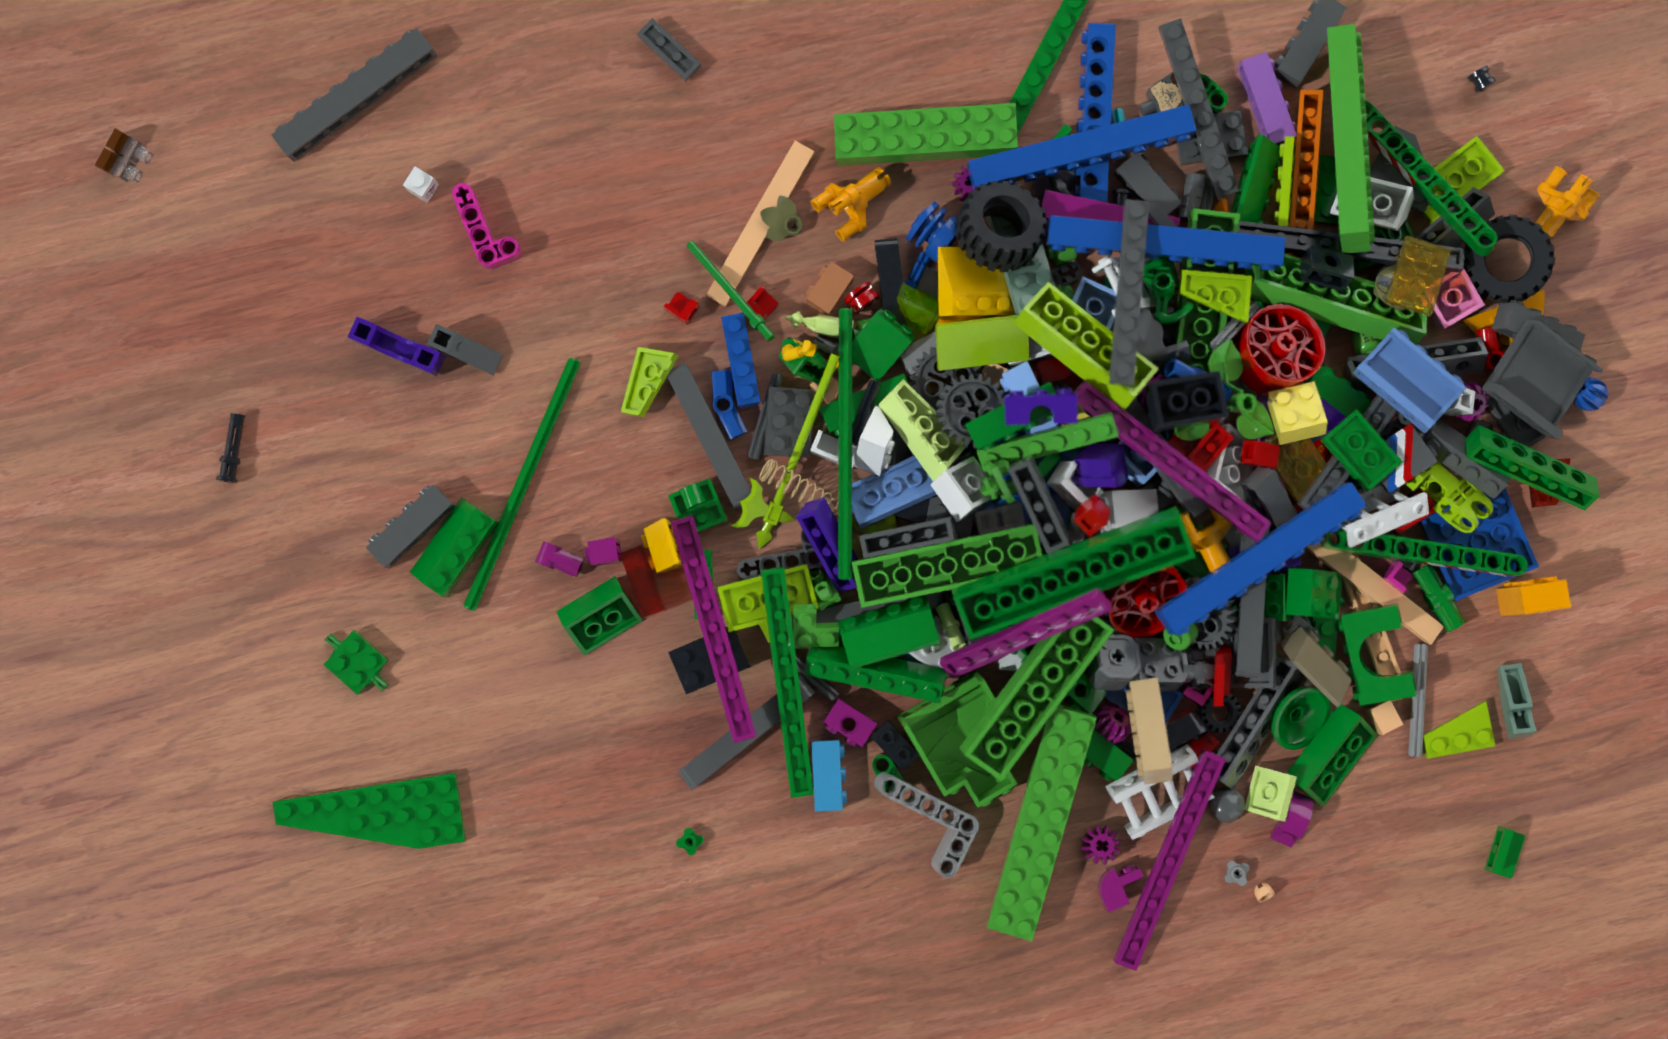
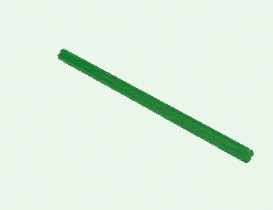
[838,308,852,580]
[463,358,581,611]

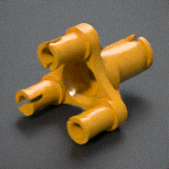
[1535,166,1600,240]
[810,167,891,242]
[1180,508,1232,572]

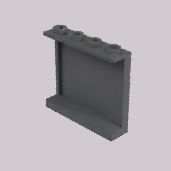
[1482,319,1603,440]

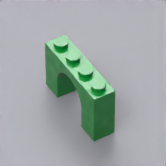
[1338,603,1417,706]

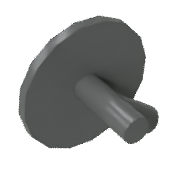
[1032,168,1075,199]

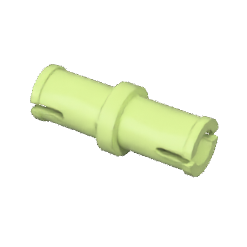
[936,603,966,650]

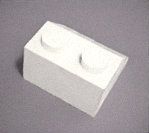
[854,406,895,476]
[930,456,999,522]

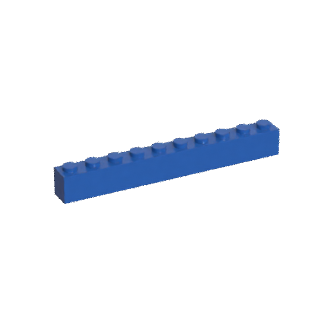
[967,105,1196,190]
[1046,215,1286,271]
[1154,482,1367,636]

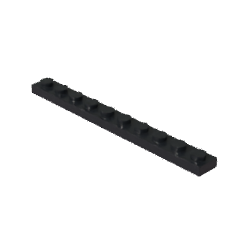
[1238,221,1464,273]

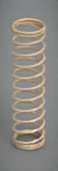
[759,459,853,521]

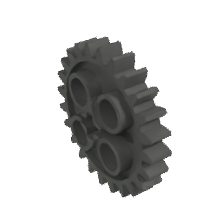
[910,346,984,411]
[935,373,1005,449]
[1184,576,1238,650]

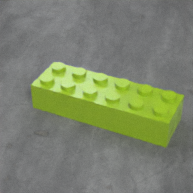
[1014,282,1158,411]

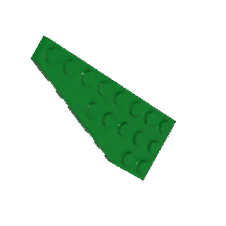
[273,773,466,849]

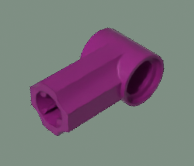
[535,541,584,577]

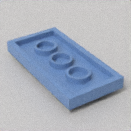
[852,456,937,529]

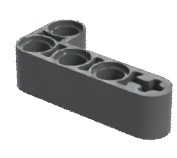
[737,529,822,580]

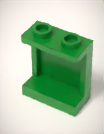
[852,308,915,382]

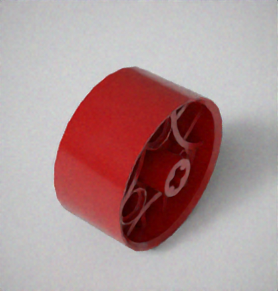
[1233,304,1325,396]
[1102,566,1187,638]

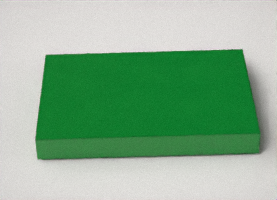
[1320,409,1403,492]

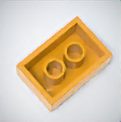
[1496,576,1571,616]

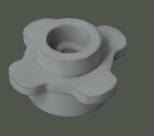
[1224,860,1250,886]

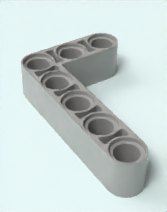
[874,772,979,878]

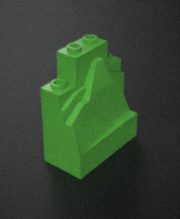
[897,670,1017,808]

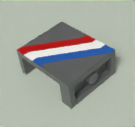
[1379,424,1438,494]

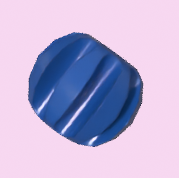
[1573,377,1609,411]

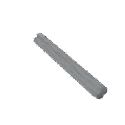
[1408,643,1428,757]

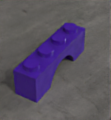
[348,317,446,377]

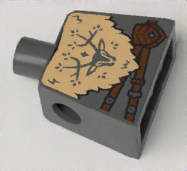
[1139,72,1184,116]

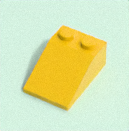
[641,518,683,574]

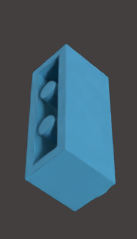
[812,739,847,812]

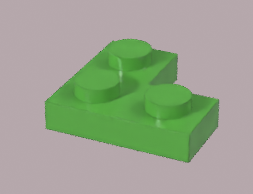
[792,604,839,649]

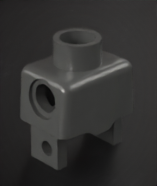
[1137,306,1191,376]

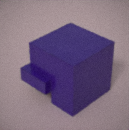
[1071,444,1128,487]

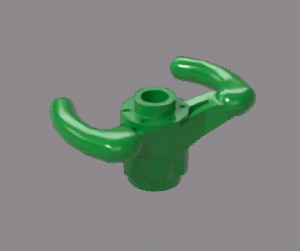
[1142,259,1194,324]

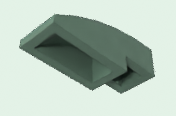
[1498,663,1536,739]

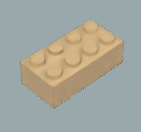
[1126,678,1173,785]

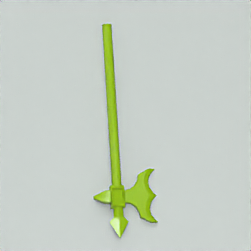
[730,353,840,549]

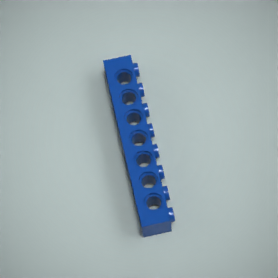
[1074,23,1116,203]

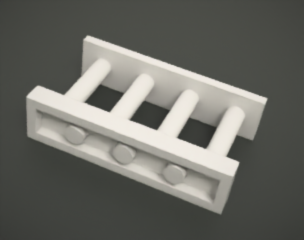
[1092,256,1175,316]
[1341,483,1429,547]
[1105,744,1214,840]

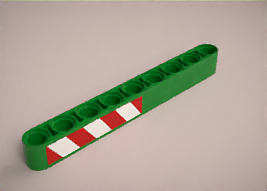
[1365,100,1497,256]
[1320,528,1528,577]

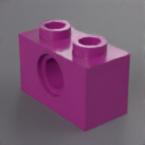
[584,537,623,566]
[824,698,877,748]

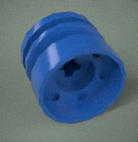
[906,201,957,262]

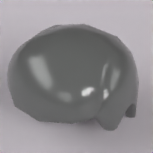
[1209,786,1245,823]

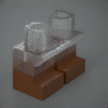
[94,128,153,183]

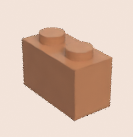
[805,261,854,316]

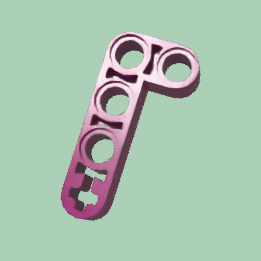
[452,183,522,270]

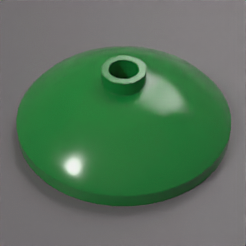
[1272,686,1330,750]

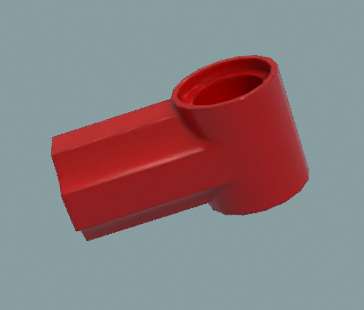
[1476,327,1504,372]

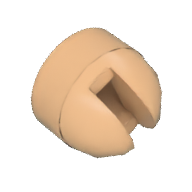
[1254,883,1275,903]

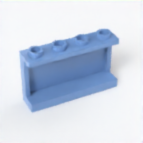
[1353,328,1466,433]

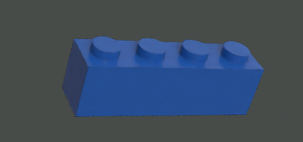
[721,313,761,409]

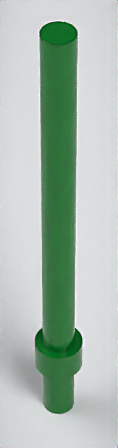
[687,241,775,342]

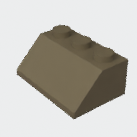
[1280,627,1352,707]

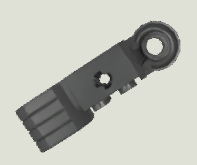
[1087,634,1215,692]

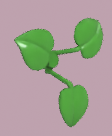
[1175,340,1275,441]

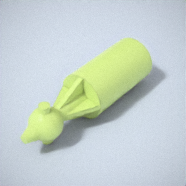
[785,311,854,338]

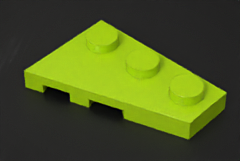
[1179,270,1252,323]
[621,347,679,418]
[1423,701,1495,759]

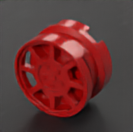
[844,281,880,315]

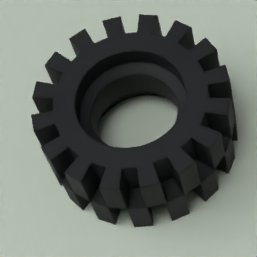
[1198,692,1242,733]

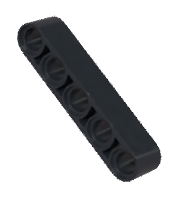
[875,238,908,326]

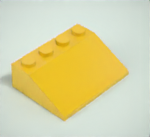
[938,247,1015,316]

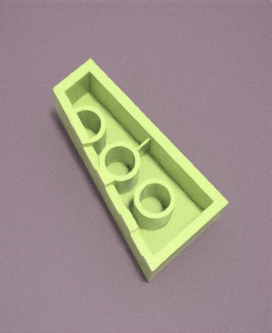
[878,379,965,481]

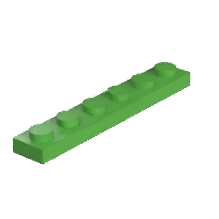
[977,412,1119,472]

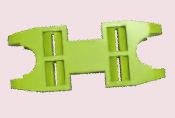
[1405,459,1493,533]

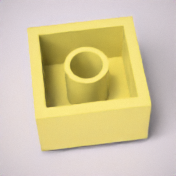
[1268,382,1327,445]

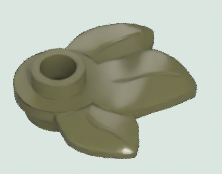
[760,195,803,241]

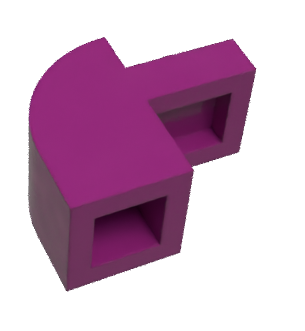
[1270,791,1313,848]
[1098,864,1144,912]

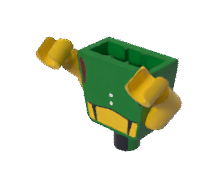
[779,337,839,384]

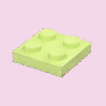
[1244,765,1297,822]

